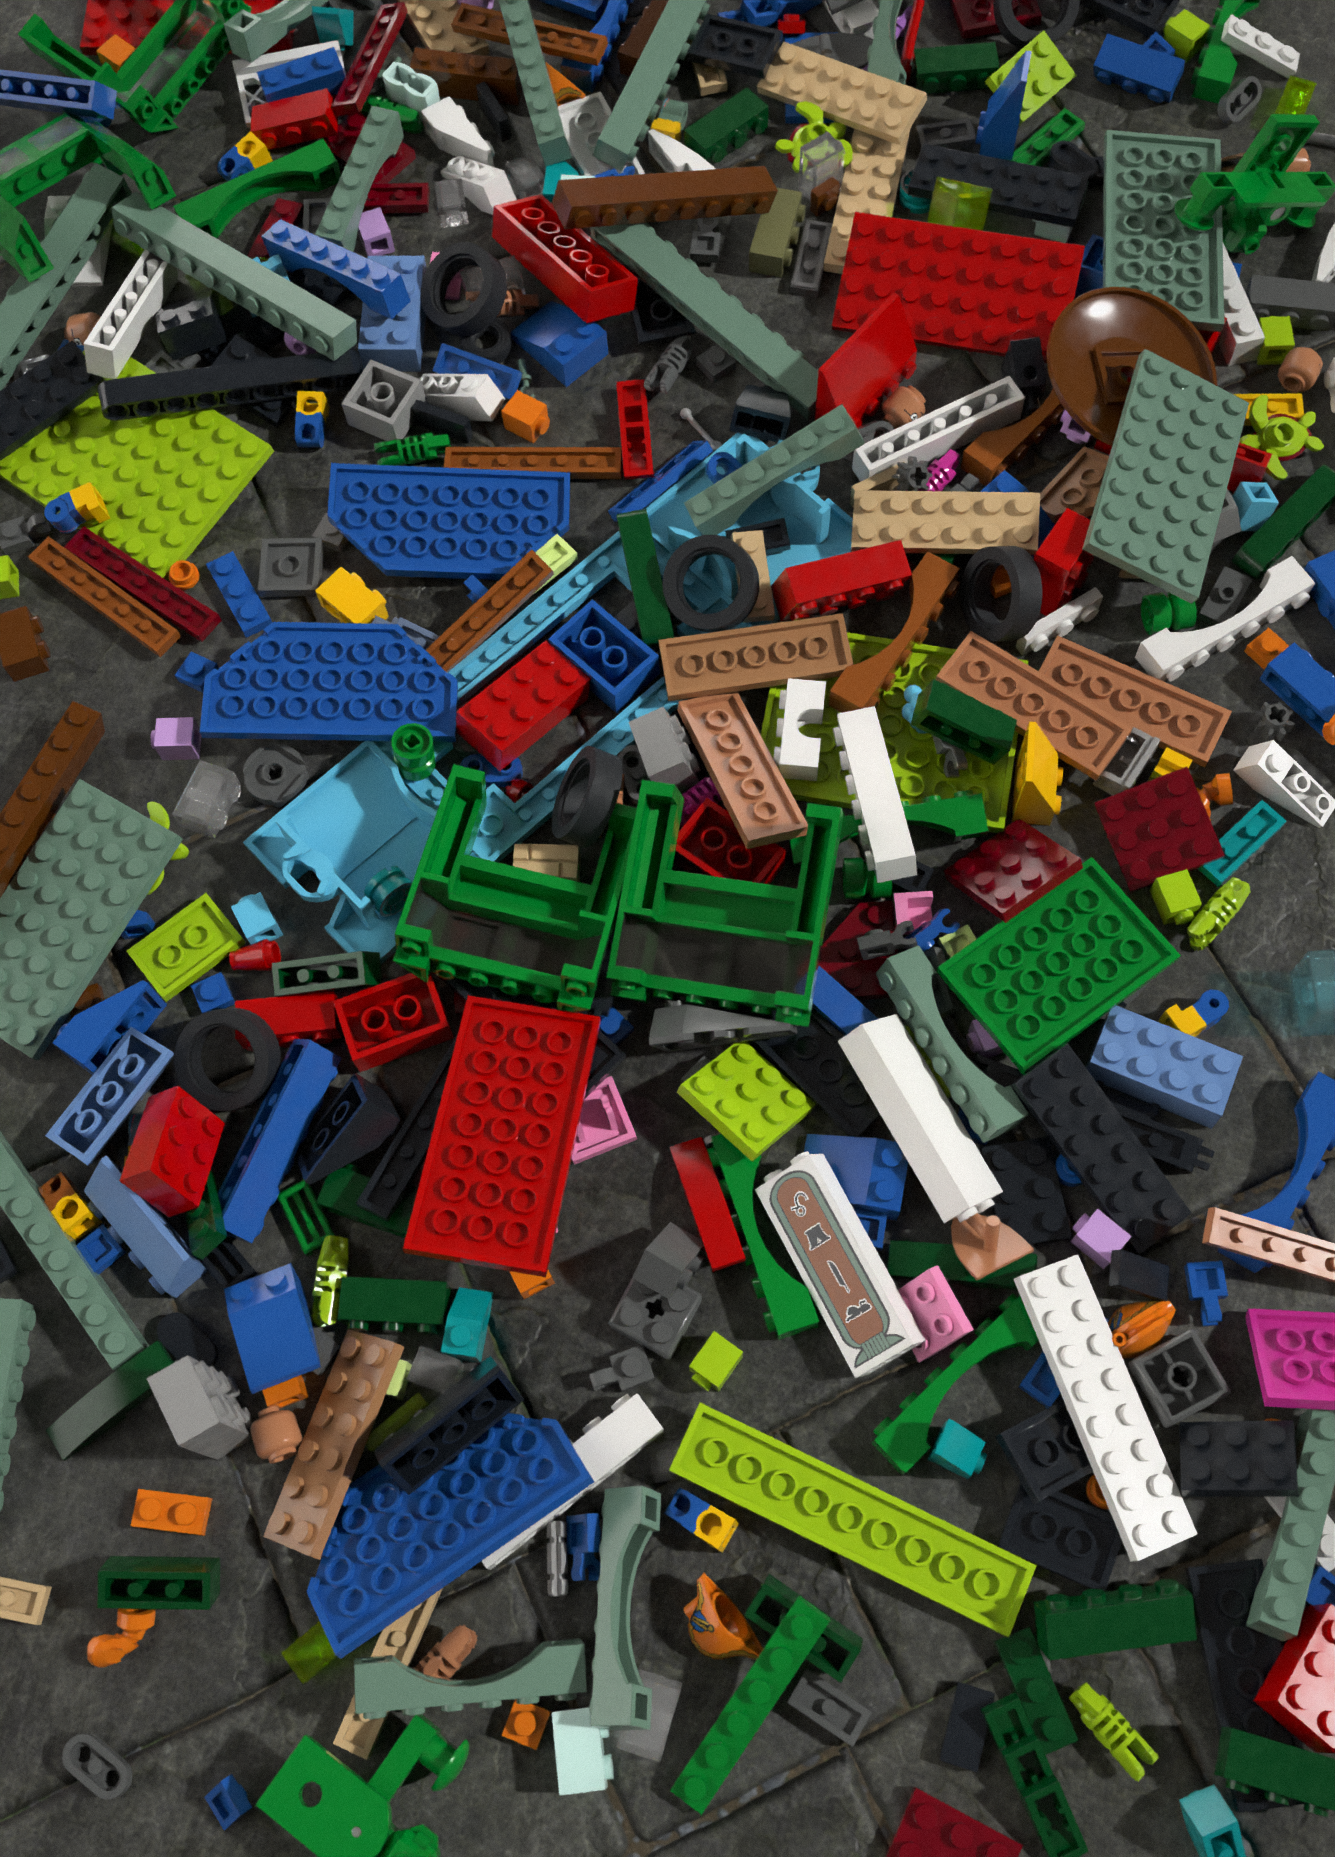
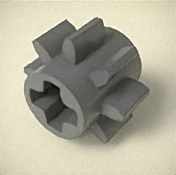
[892,456,933,491]
[1252,702,1294,742]

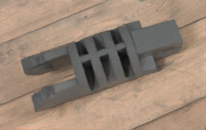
[643,335,693,393]

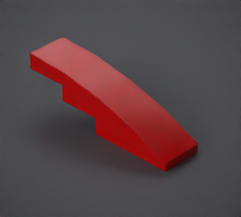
[616,379,654,480]
[669,1136,746,1272]

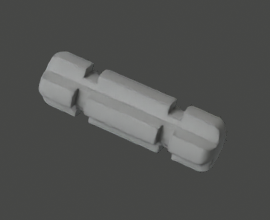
[547,1521,568,1597]

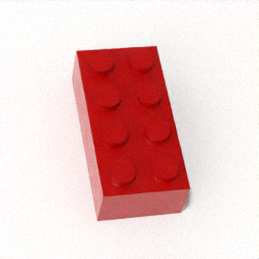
[771,540,912,622]
[456,640,591,771]

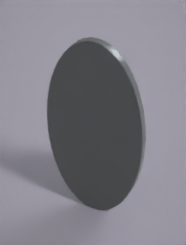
[792,33,873,69]

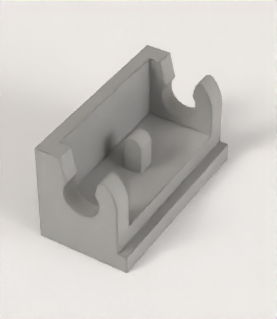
[1093,727,1161,795]

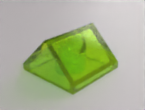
[927,177,993,231]

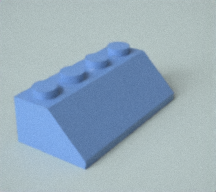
[45,1027,174,1166]
[84,1156,208,1298]

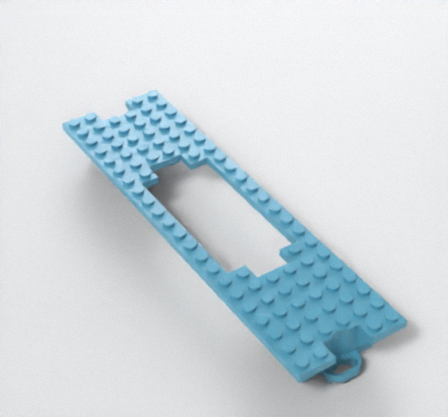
[243,433,853,964]

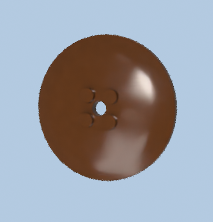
[1046,287,1217,446]

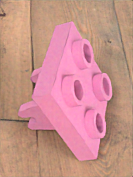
[572,1076,637,1165]
[898,1265,974,1362]

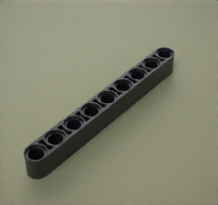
[97,349,363,421]

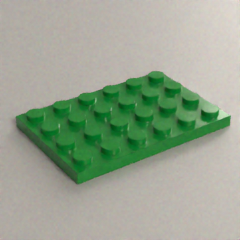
[936,857,1181,1075]

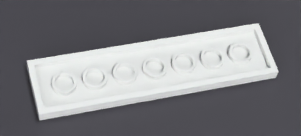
[1013,1255,1197,1562]

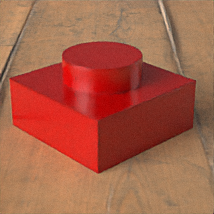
[778,14,805,33]

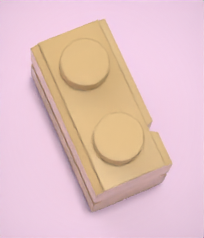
[513,844,581,882]

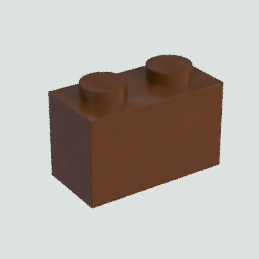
[0,606,51,682]

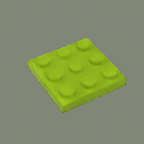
[677,1042,816,1161]

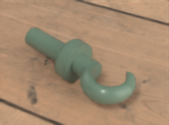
[518,359,535,398]

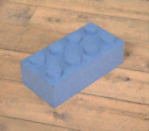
[358,256,427,372]
[1086,1006,1243,1129]

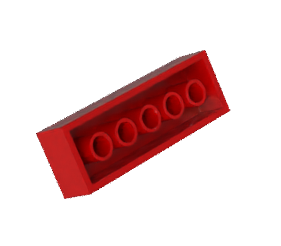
[492,194,638,323]

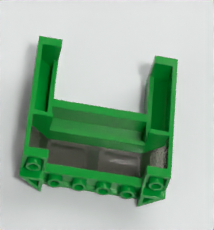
[393,764,637,1012]
[606,780,844,1027]

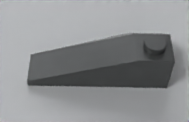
[649,1000,797,1052]

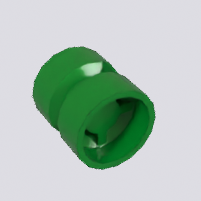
[1141,592,1197,635]
[391,723,436,781]
[843,857,892,899]

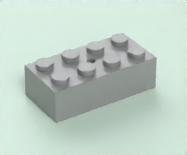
[147,1355,255,1460]

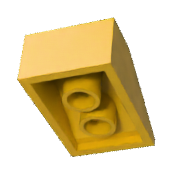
[1012,721,1063,826]

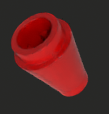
[229,939,281,971]

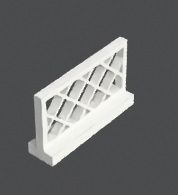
[232,40,346,128]

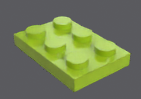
[985,30,1077,126]
[126,893,246,1002]

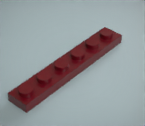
[332,2,408,116]
[64,526,222,642]

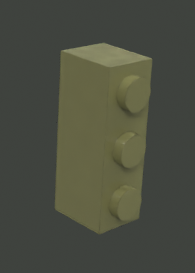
[749,187,806,278]

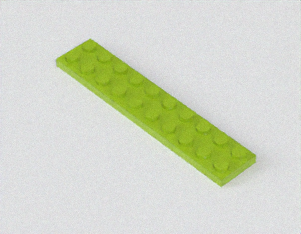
[669,1403,1037,1637]

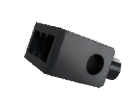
[1001,337,1047,416]
[729,384,791,443]

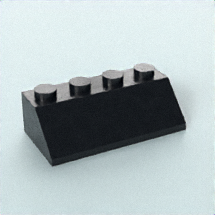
[374,1356,524,1495]

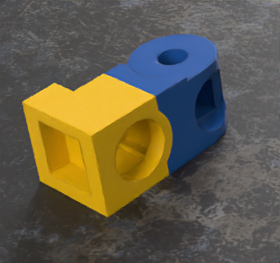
[217,132,273,182]
[295,391,329,448]
[44,482,111,534]
[1158,989,1229,1037]
[664,1487,739,1553]

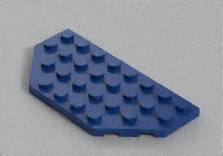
[327,463,570,580]
[200,622,458,742]
[306,1413,595,1659]

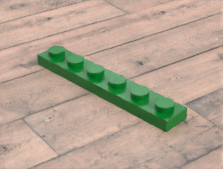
[670,1595,830,1815]

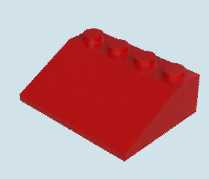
[815,293,917,428]

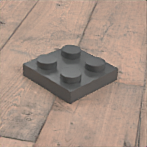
[258,538,324,597]

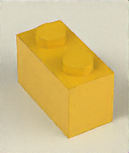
[315,567,389,624]

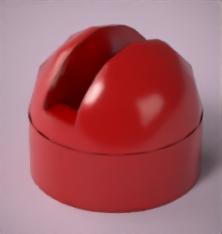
[505,778,533,803]

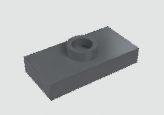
[1197,566,1253,626]

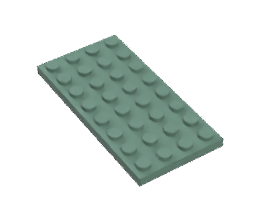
[1103,130,1224,332]
[1082,349,1249,604]
[0,779,183,1061]

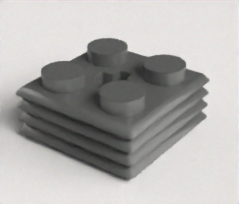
[608,1278,702,1360]
[1128,1329,1231,1428]

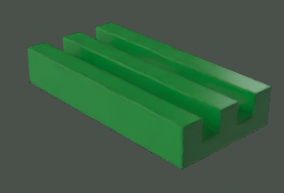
[277,1180,336,1256]

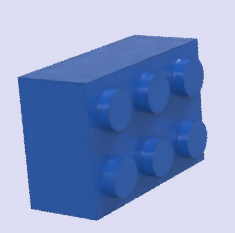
[548,599,660,713]

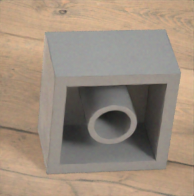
[342,360,427,441]
[629,706,701,792]

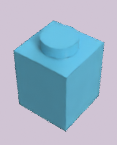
[1232,482,1279,532]
[231,892,283,944]

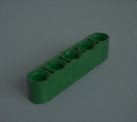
[1232,464,1335,580]
[616,508,674,648]

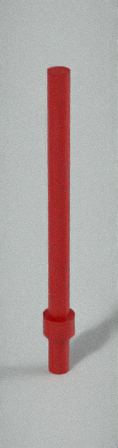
[900,0,925,85]

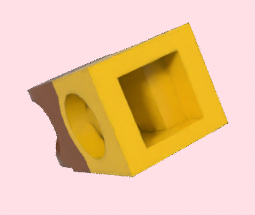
[38,1171,102,1241]

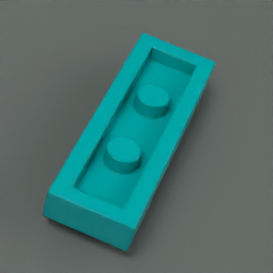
[1197,800,1286,887]

